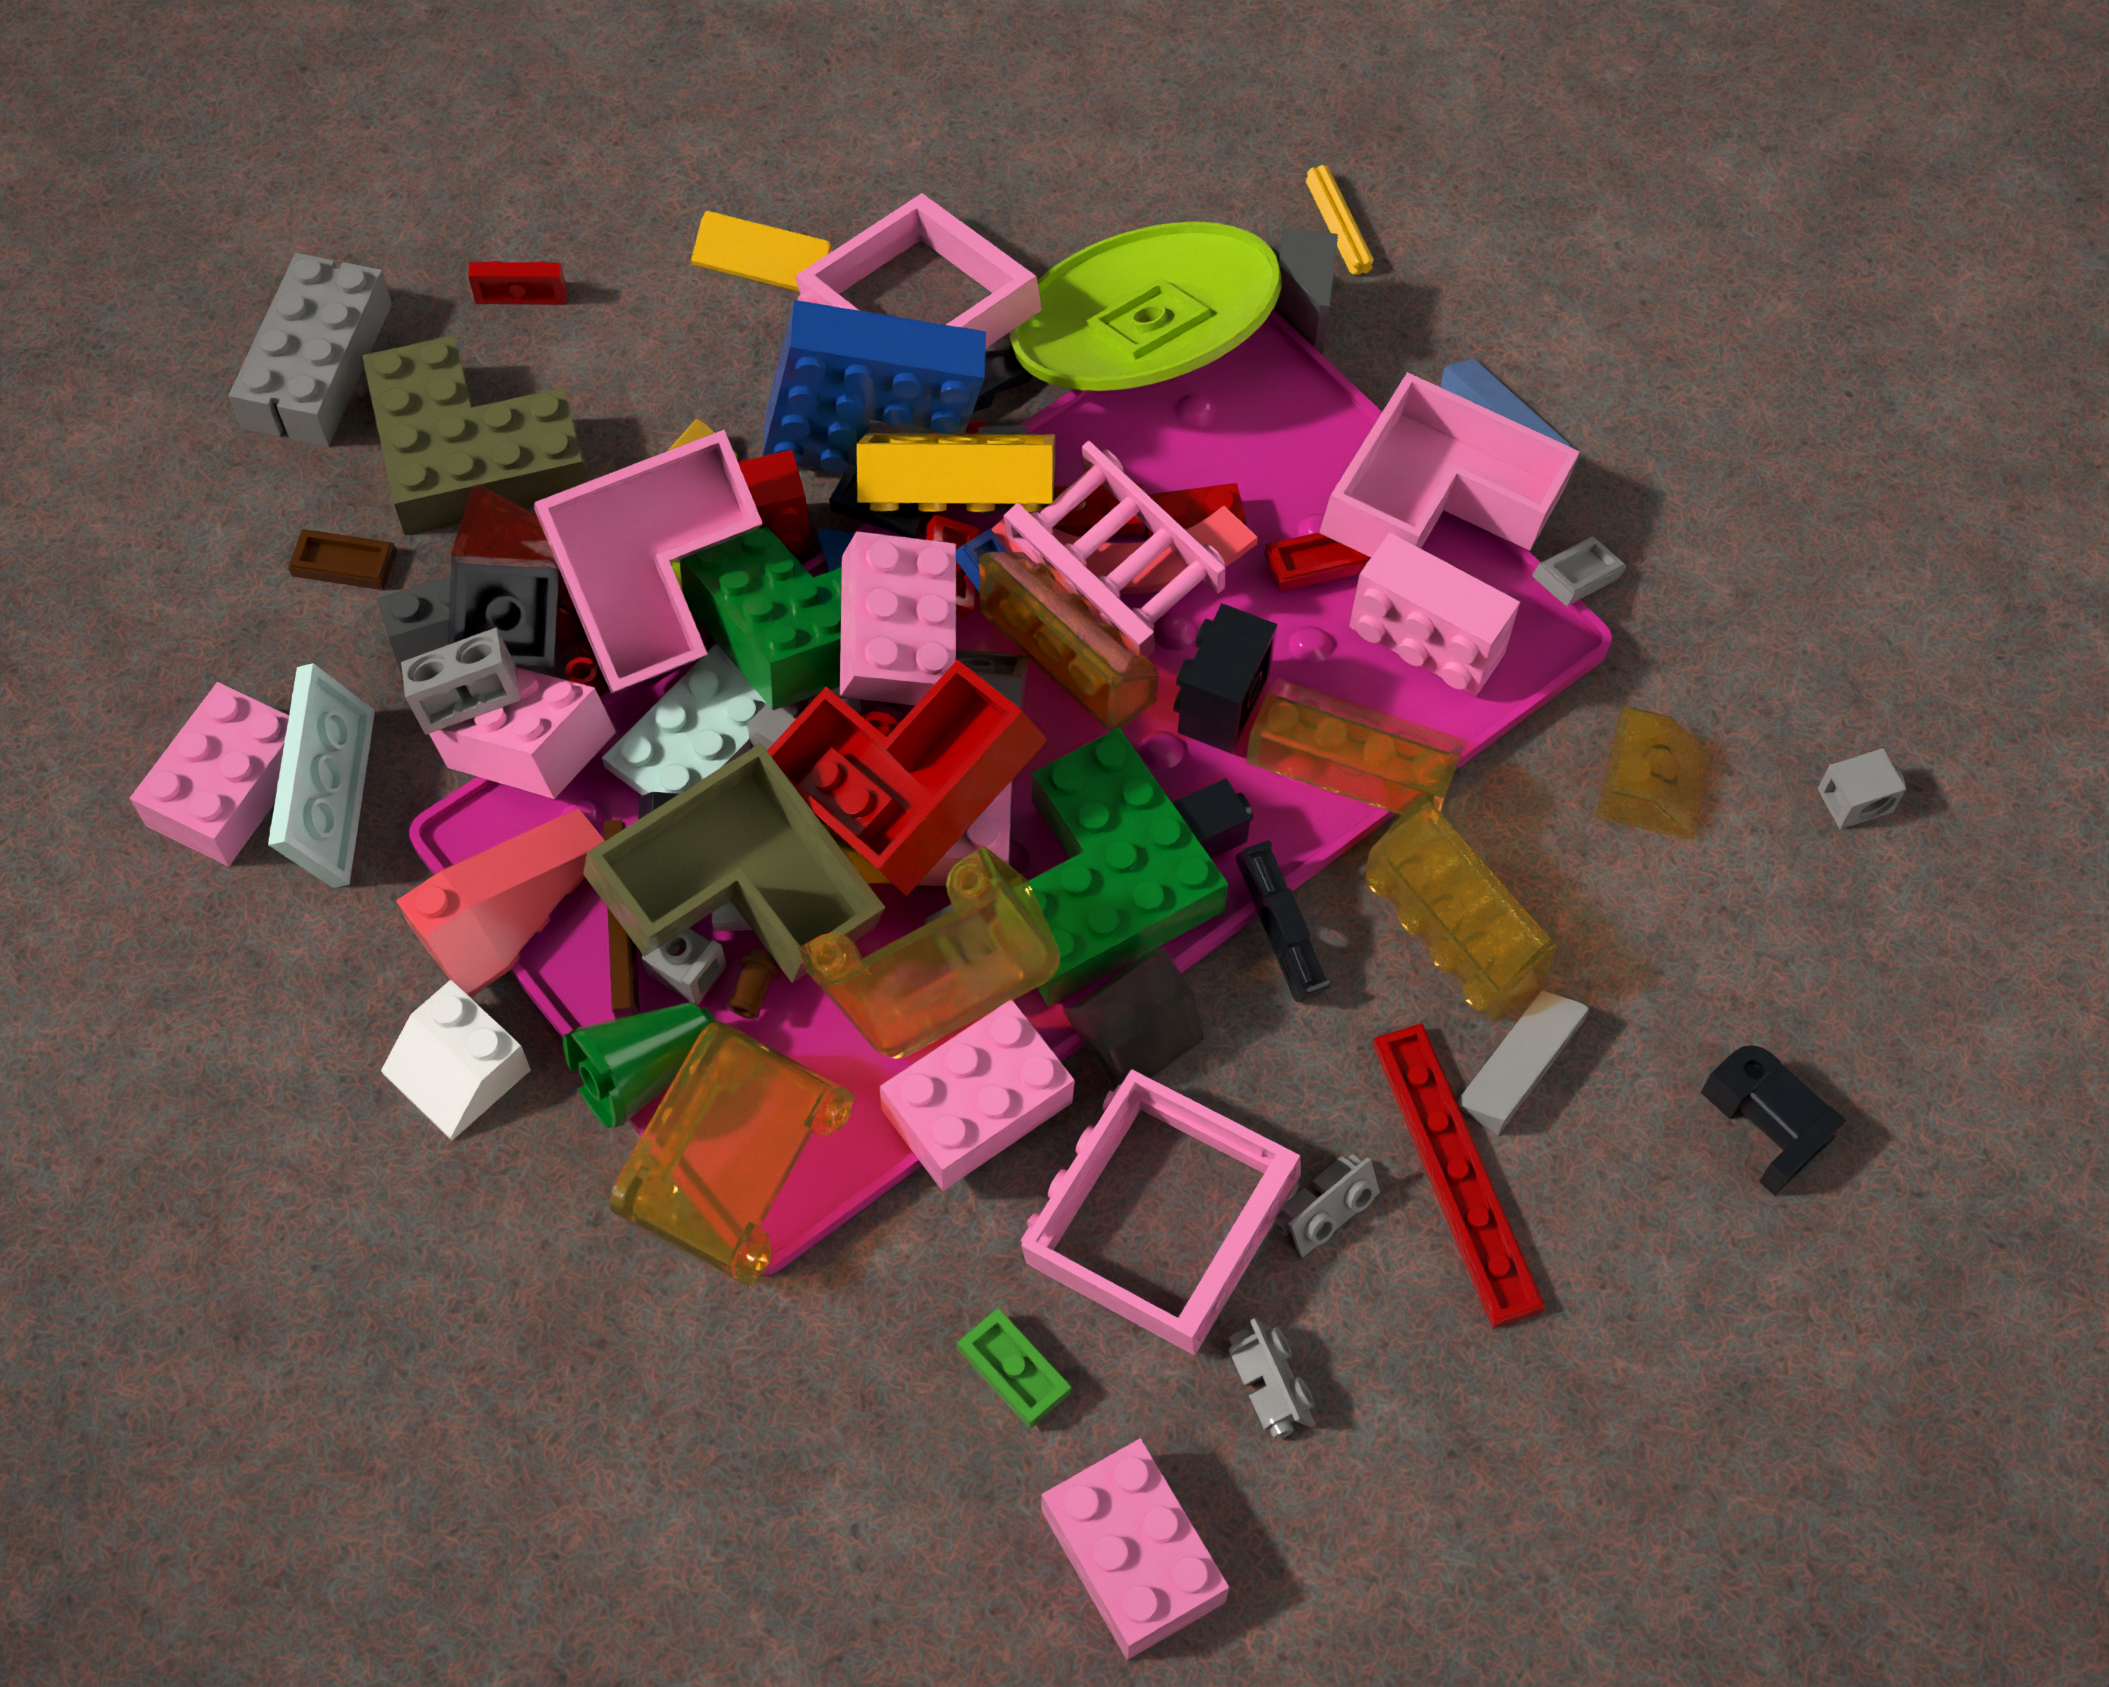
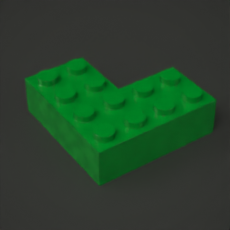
[680,526,842,710]
[995,728,1228,1007]

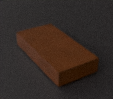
[288,529,397,590]

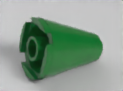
[563,1002,719,1129]

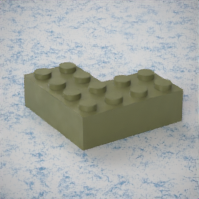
[362,335,588,535]
[583,743,886,983]

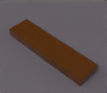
[604,819,640,1019]

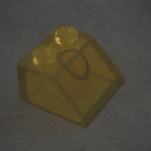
[1594,705,1710,841]

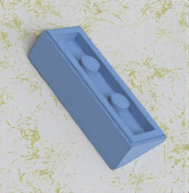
[1440,359,1571,447]

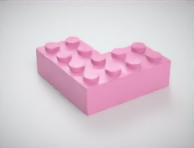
[1319,372,1580,557]
[534,430,763,694]

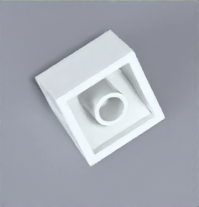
[381,980,531,1141]

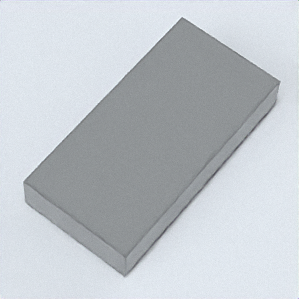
[1532,537,1627,607]

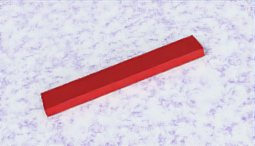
[1372,1023,1545,1329]

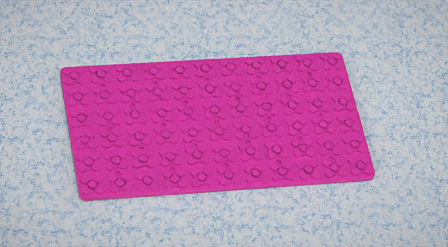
[409,309,1612,1276]

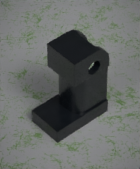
[1701,1045,1847,1196]

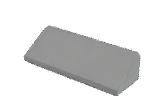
[1457,990,1590,1136]

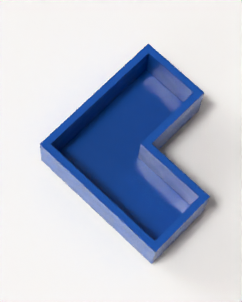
[762,300,986,473]

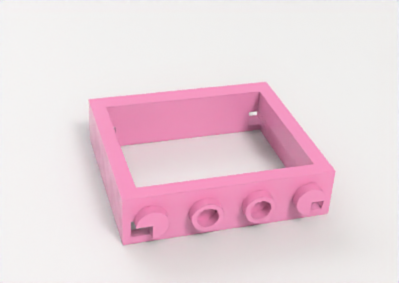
[795,193,1042,348]
[1020,1069,1301,1356]

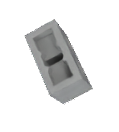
[401,627,521,735]

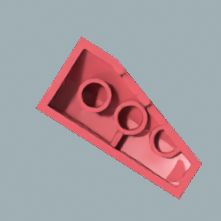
[396,808,605,998]

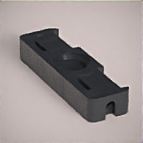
[1236,840,1330,1002]

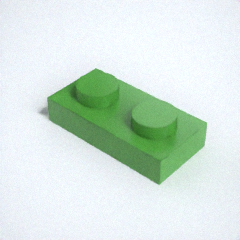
[957,1308,1072,1429]

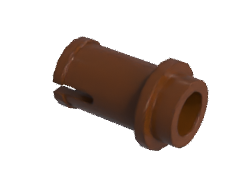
[727,948,781,1019]

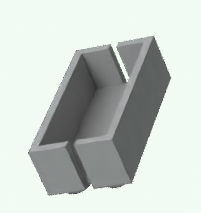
[228,253,392,447]

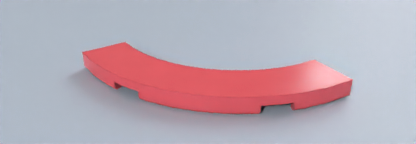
[992,506,1258,595]

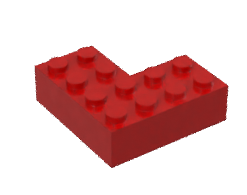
[767,660,1048,896]

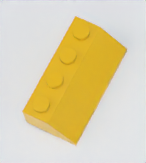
[857,433,1056,512]

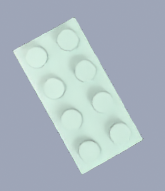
[602,643,767,796]
[268,663,375,888]

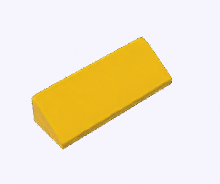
[691,211,832,292]

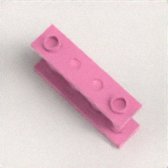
[1004,441,1225,663]

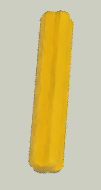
[1306,165,1374,276]

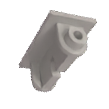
[1273,1154,1380,1258]
[1228,1318,1316,1440]

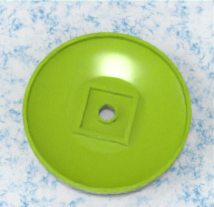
[1010,222,1281,391]

